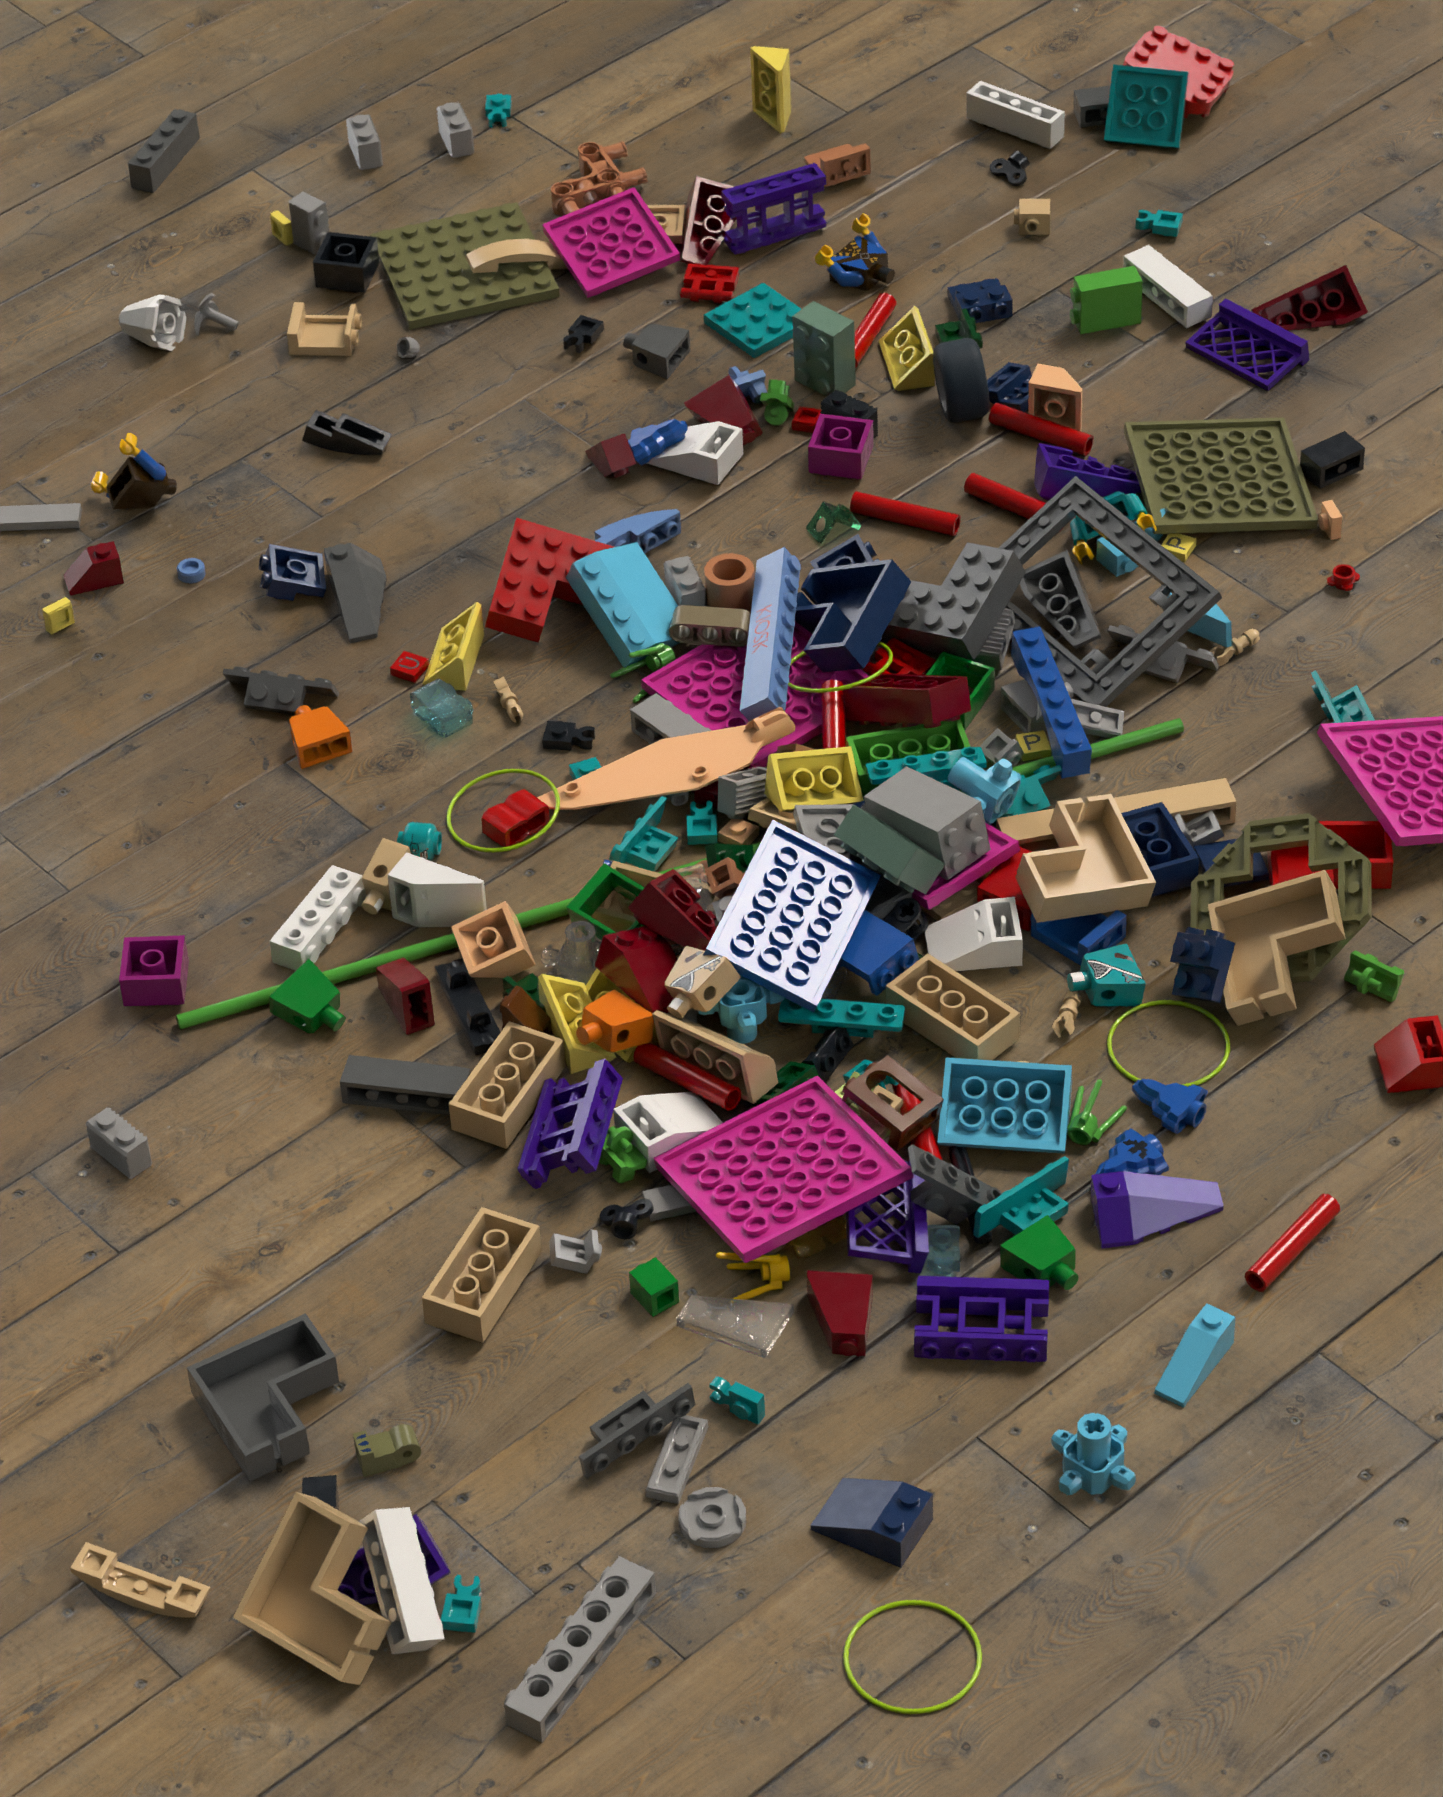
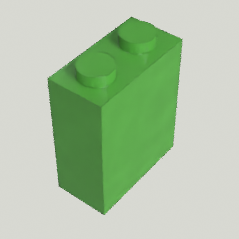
[1070,266,1142,334]

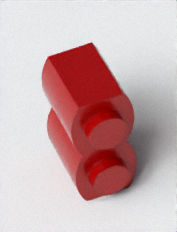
[481,789,550,847]

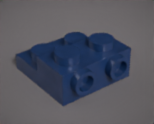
[947,278,1013,323]
[810,534,880,569]
[258,544,326,601]
[1170,927,1235,1003]

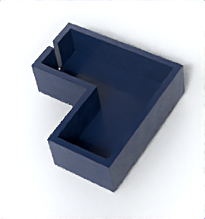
[795,559,911,673]

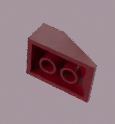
[594,926,678,1013]

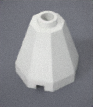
[119,295,186,351]

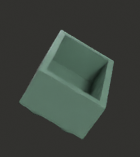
[792,301,856,396]
[834,804,945,895]

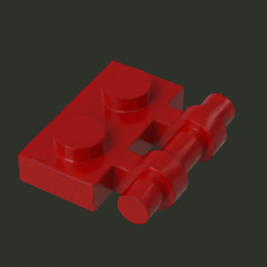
[680,263,739,304]
[863,638,936,676]

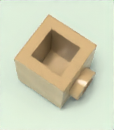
[1014,199,1050,235]

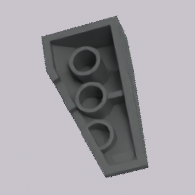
[324,543,387,643]
[1020,550,1101,649]

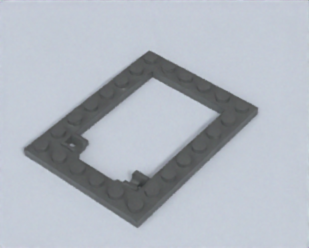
[999,476,1222,707]

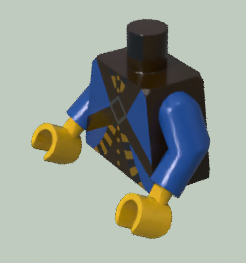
[815,213,895,291]
[91,433,177,509]

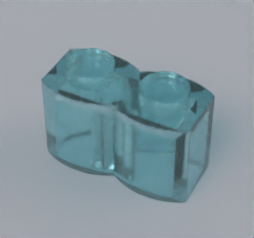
[410,679,474,738]

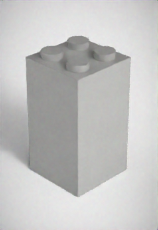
[864,766,991,880]

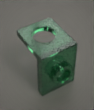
[806,501,862,543]

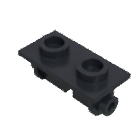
[801,1027,854,1083]

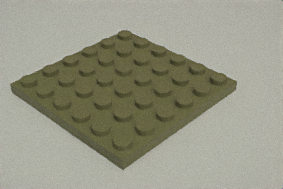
[370,202,560,330]
[1124,417,1318,534]

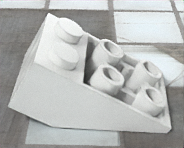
[647,421,744,485]
[388,852,487,927]
[924,897,1023,971]
[613,1092,723,1173]

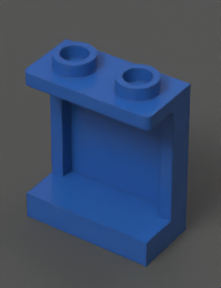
[835,909,919,996]
[1030,910,1127,966]

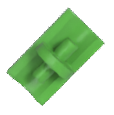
[760,379,794,426]
[1344,950,1404,1002]
[599,1126,647,1183]

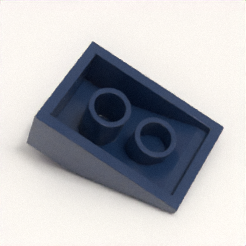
[1121,802,1199,897]
[810,1478,933,1568]

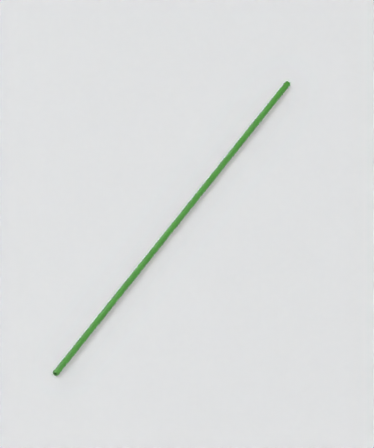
[176,718,1184,1030]

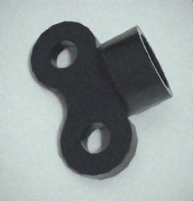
[990,150,1030,186]
[600,1199,654,1239]

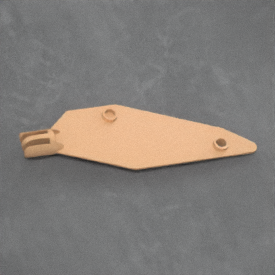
[537,707,796,810]

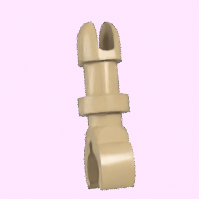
[1210,629,1260,666]
[493,677,523,722]
[1052,991,1082,1038]

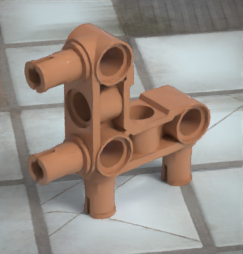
[551,141,647,216]

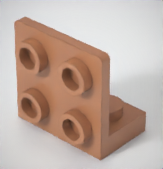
[804,143,871,187]

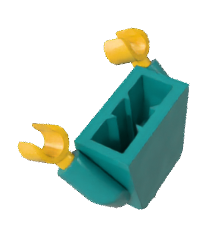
[1070,491,1157,564]

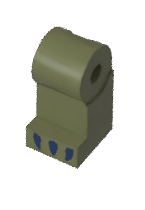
[353,1424,422,1477]

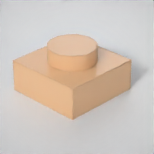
[1318,500,1342,540]
[718,819,759,845]

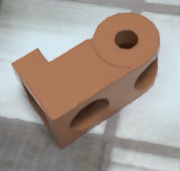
[706,857,745,899]

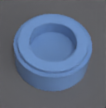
[177,558,206,583]

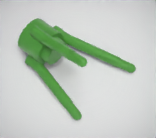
[610,643,676,703]
[1067,1079,1127,1145]

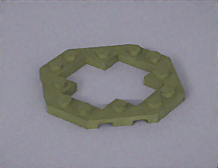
[1190,813,1372,983]

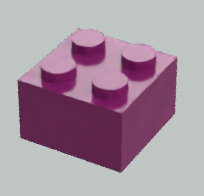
[808,414,874,479]
[119,935,189,1006]

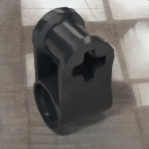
[883,898,929,941]

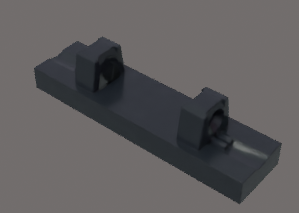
[435,958,501,1056]

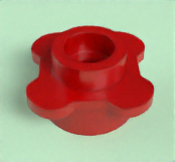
[1327,564,1360,591]

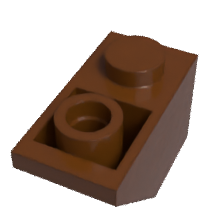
[499,985,552,1036]

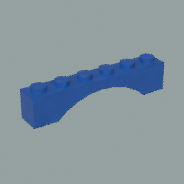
[1011,626,1092,779]

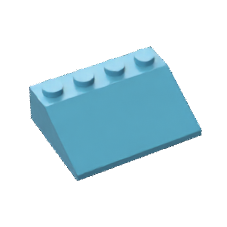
[566,542,680,667]
[937,1057,1072,1154]

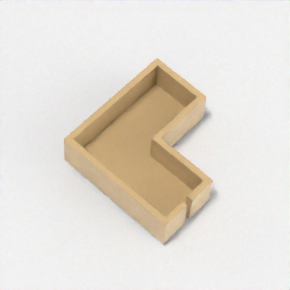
[1015,794,1156,923]
[1208,870,1346,1026]
[233,1492,392,1685]

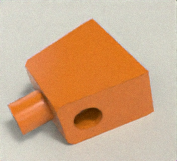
[289,705,352,769]
[576,989,654,1052]

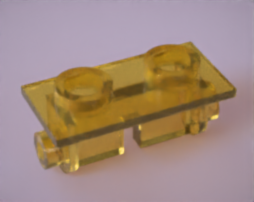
[786,1214,847,1259]

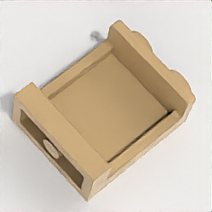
[287,302,362,356]

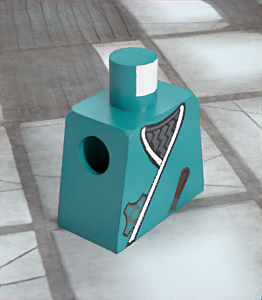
[1067,944,1146,1006]

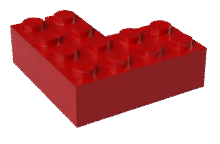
[484,518,614,643]
[1267,821,1394,889]

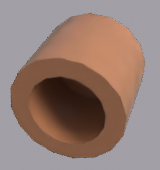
[704,553,755,613]

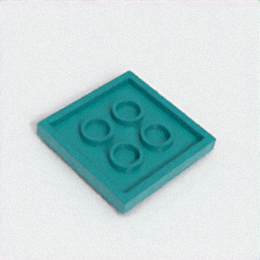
[1104,64,1189,149]
[704,283,801,358]

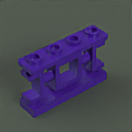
[722,163,827,254]
[518,1058,623,1189]
[914,1276,1049,1362]

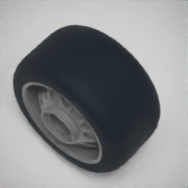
[933,338,990,423]

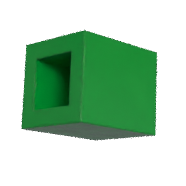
[629,1257,680,1317]

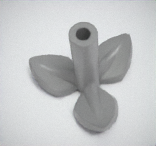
[194,293,239,335]

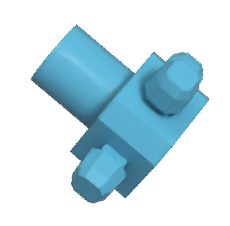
[948,757,1021,825]
[698,974,784,1044]
[1051,1413,1136,1495]

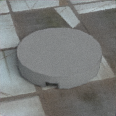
[679,1487,746,1548]

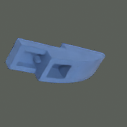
[595,509,681,553]

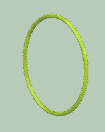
[788,642,893,693]
[446,769,560,853]
[1107,1000,1230,1087]
[843,1600,982,1714]

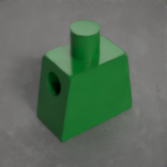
[269,959,346,1034]
[1000,1215,1079,1290]

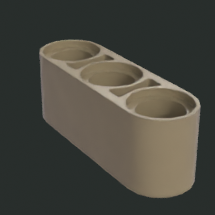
[669,605,751,647]

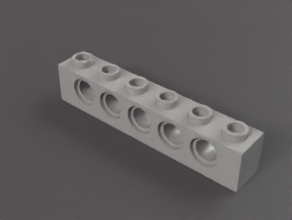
[504,1556,656,1743]

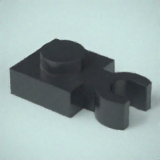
[563,315,604,353]
[542,721,595,751]

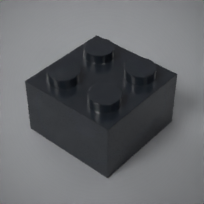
[313,232,380,293]

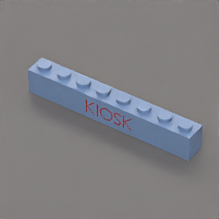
[740,547,801,721]

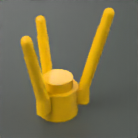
[716,1252,790,1306]

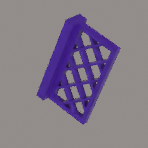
[1185,298,1309,391]
[846,1159,929,1274]

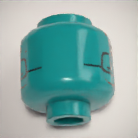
[397,822,442,861]

